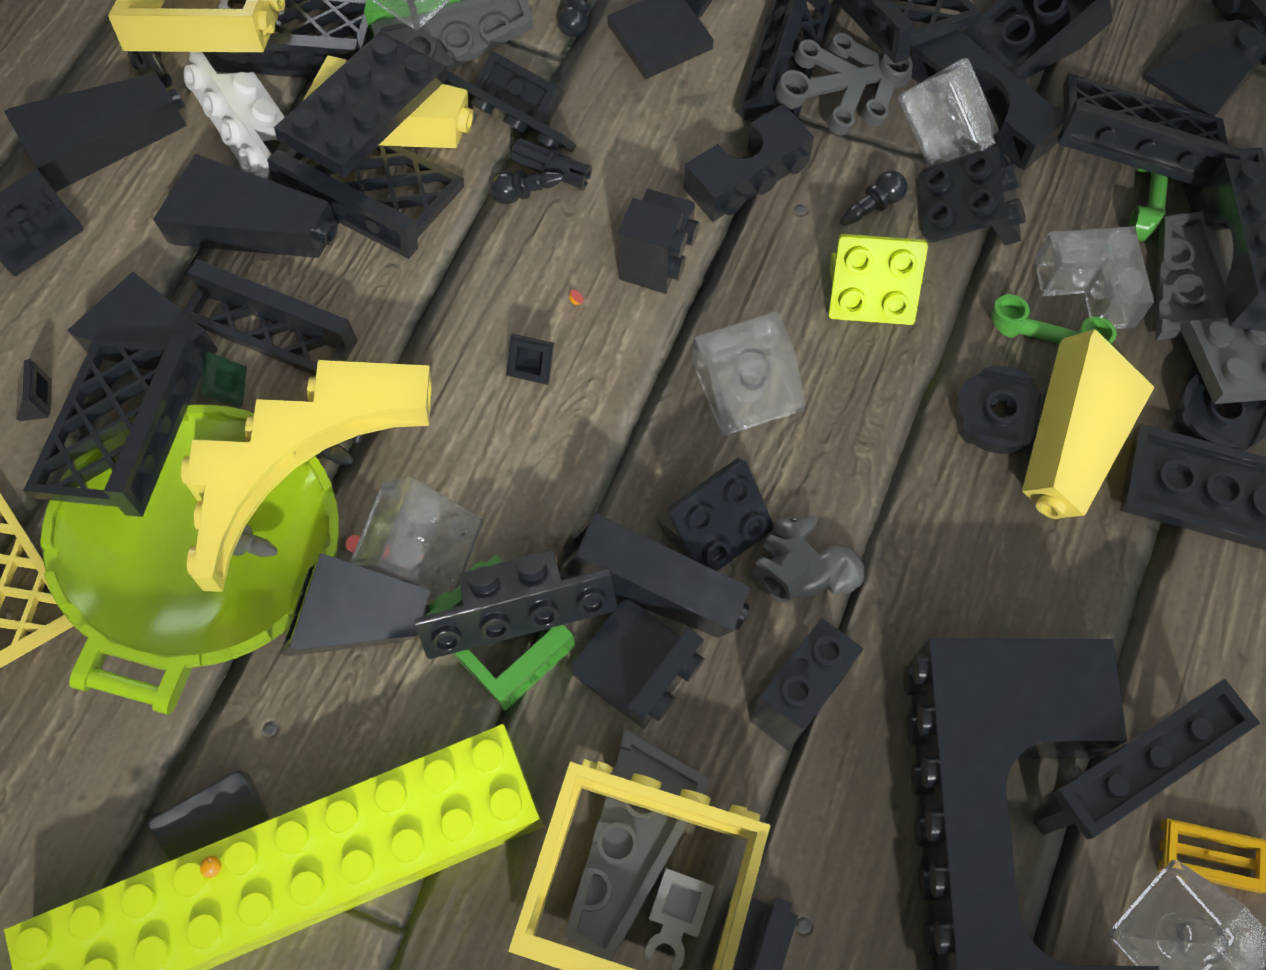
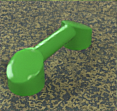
[1127,167,1168,241]
[991,294,1117,345]

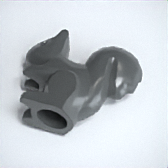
[749,515,864,603]

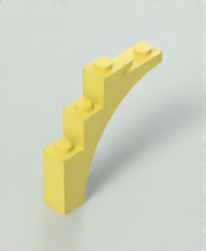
[181,360,432,592]

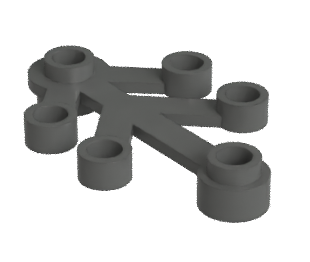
[775,33,913,135]

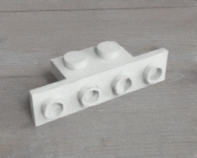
[184,52,284,179]

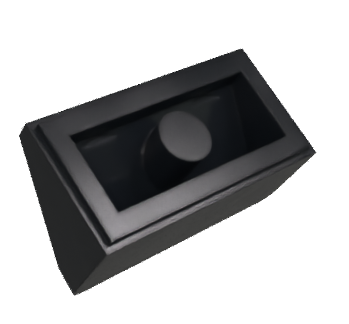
[147,770,270,861]

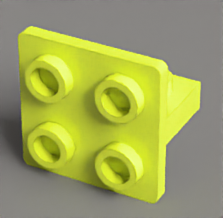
[828,234,928,325]

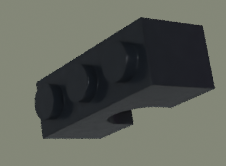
[683,104,814,222]

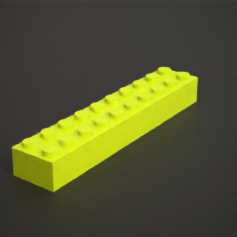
[4,724,544,970]

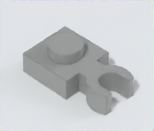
[645,868,715,970]

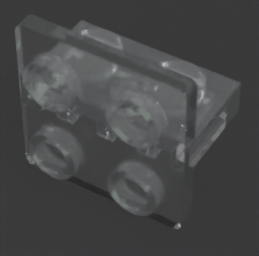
[898,58,999,167]

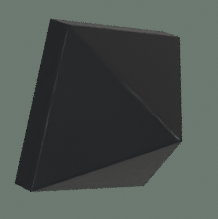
[506,333,555,385]

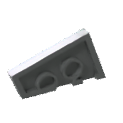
[1155,211,1229,341]

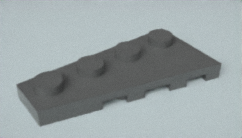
[371,0,534,71]
[564,730,712,961]

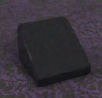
[16,359,52,421]

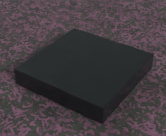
[608,0,714,80]

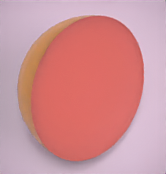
[569,290,584,305]
[345,535,363,553]

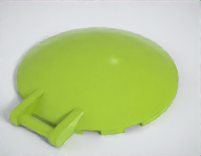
[40,405,339,715]

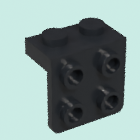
[918,145,1026,245]
[571,600,705,729]

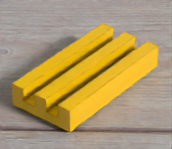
[1158,818,1266,894]

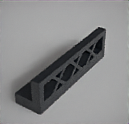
[735,0,832,121]
[182,259,358,376]

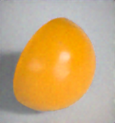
[200,856,222,878]

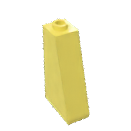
[303,55,473,148]
[1022,329,1154,519]

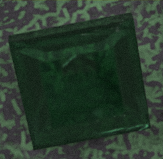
[200,352,247,408]

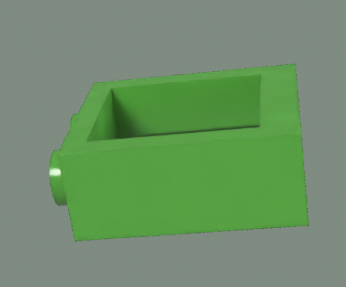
[427,555,575,711]

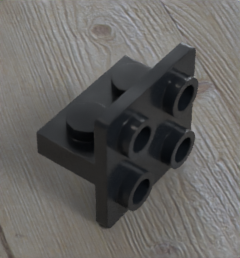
[0,169,84,276]
[656,457,774,571]

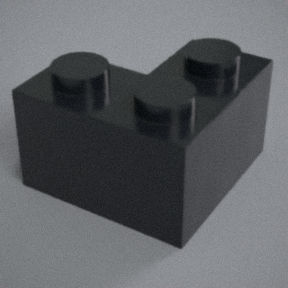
[618,188,700,294]

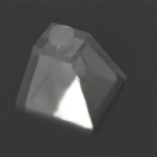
[1107,860,1266,970]

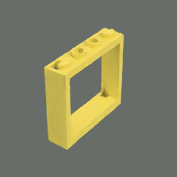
[108,0,285,52]
[508,759,770,970]

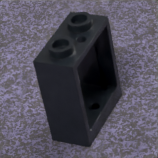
[750,618,863,751]

